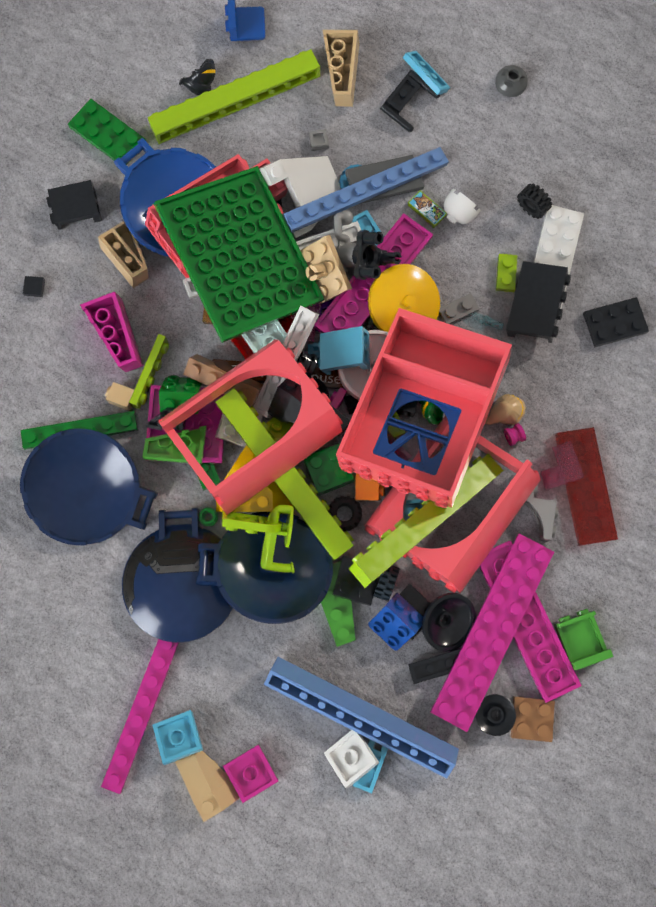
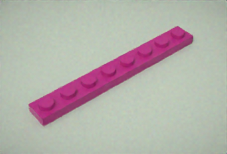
[101,639,179,794]

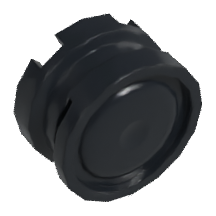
[297,349,317,377]

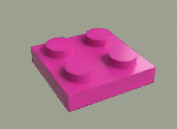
[223,744,279,803]

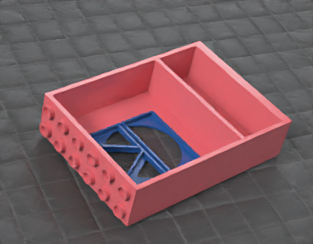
[336,308,512,508]

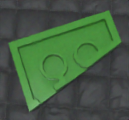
[142,426,207,464]

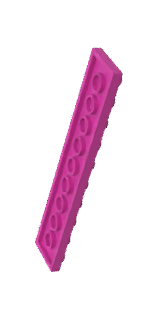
[430,534,554,732]

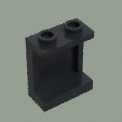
[46,180,102,230]

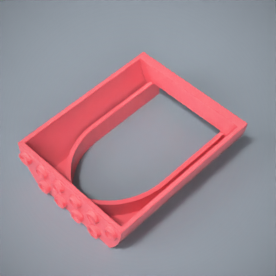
[158,339,343,515]
[364,415,540,593]

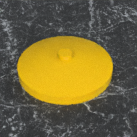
[368,264,440,332]

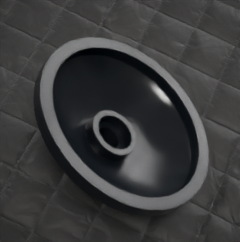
[422,593,476,651]

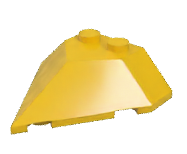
[216,444,293,512]

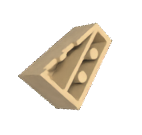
[98,221,148,288]

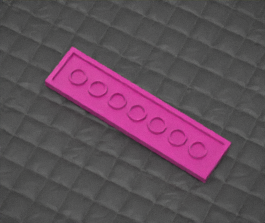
[314,213,433,333]
[479,540,582,703]

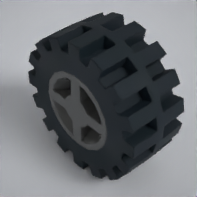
[374,565,400,602]

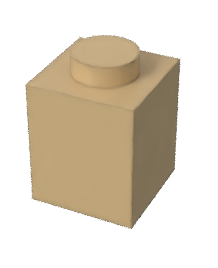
[105,382,134,411]

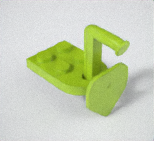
[222,505,295,573]

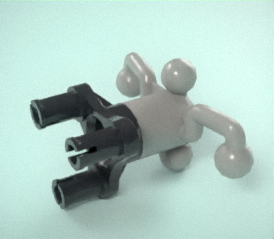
[334,210,401,298]

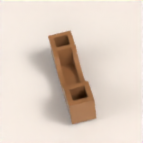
[183,354,263,406]

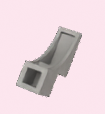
[508,475,558,542]

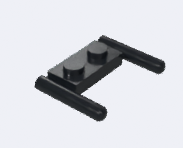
[380,70,440,132]

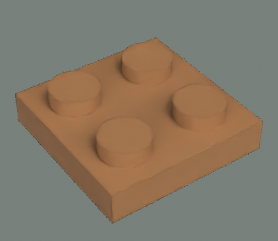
[511,696,555,742]

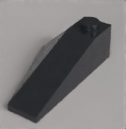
[267,379,350,436]

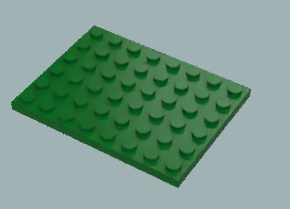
[154,166,324,343]

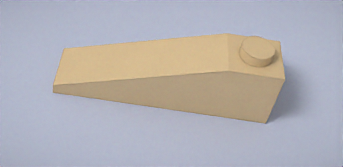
[175,751,240,822]

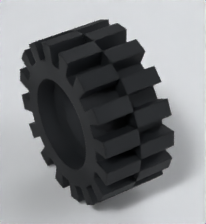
[517,183,552,219]
[328,496,362,532]

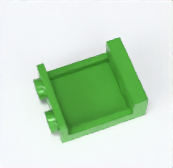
[554,608,614,670]

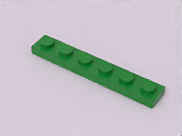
[21,411,138,450]

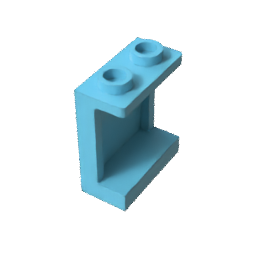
[318,326,370,375]

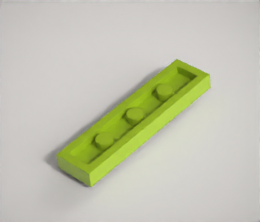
[129,334,169,410]

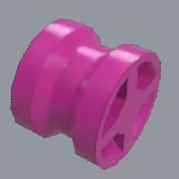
[504,423,526,446]

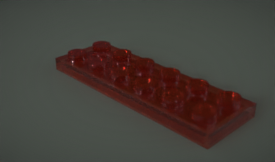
[555,427,618,546]

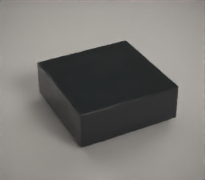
[22,276,45,297]

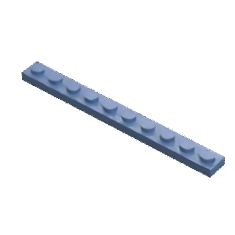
[283,147,449,233]

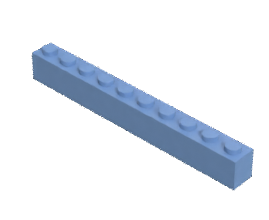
[264,657,459,779]

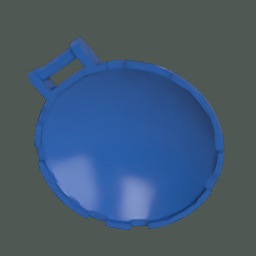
[114,138,216,257]

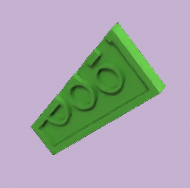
[321,561,356,647]

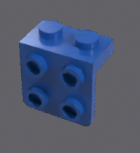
[225,0,266,41]
[368,593,423,651]

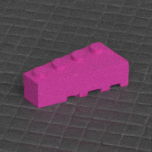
[80,292,143,372]

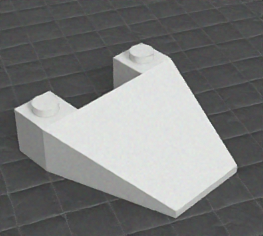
[259,156,341,238]

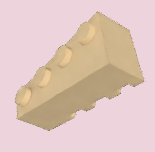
[323,30,360,107]

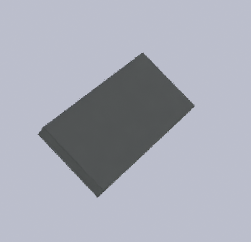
[345,155,425,204]

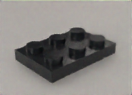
[583,297,649,348]

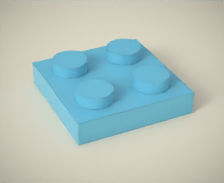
[153,710,203,765]

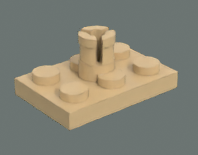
[300,235,352,303]

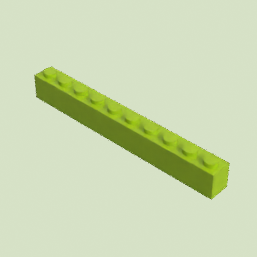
[147,49,320,144]
[216,388,354,560]
[349,453,504,588]

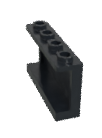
[506,261,571,343]

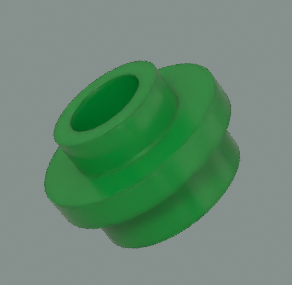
[199,507,218,527]

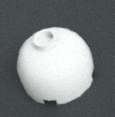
[444,189,481,224]

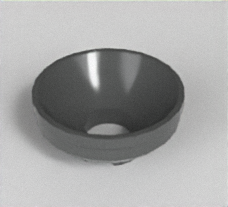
[495,65,528,97]

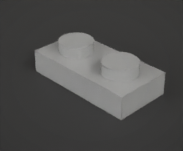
[439,293,480,325]

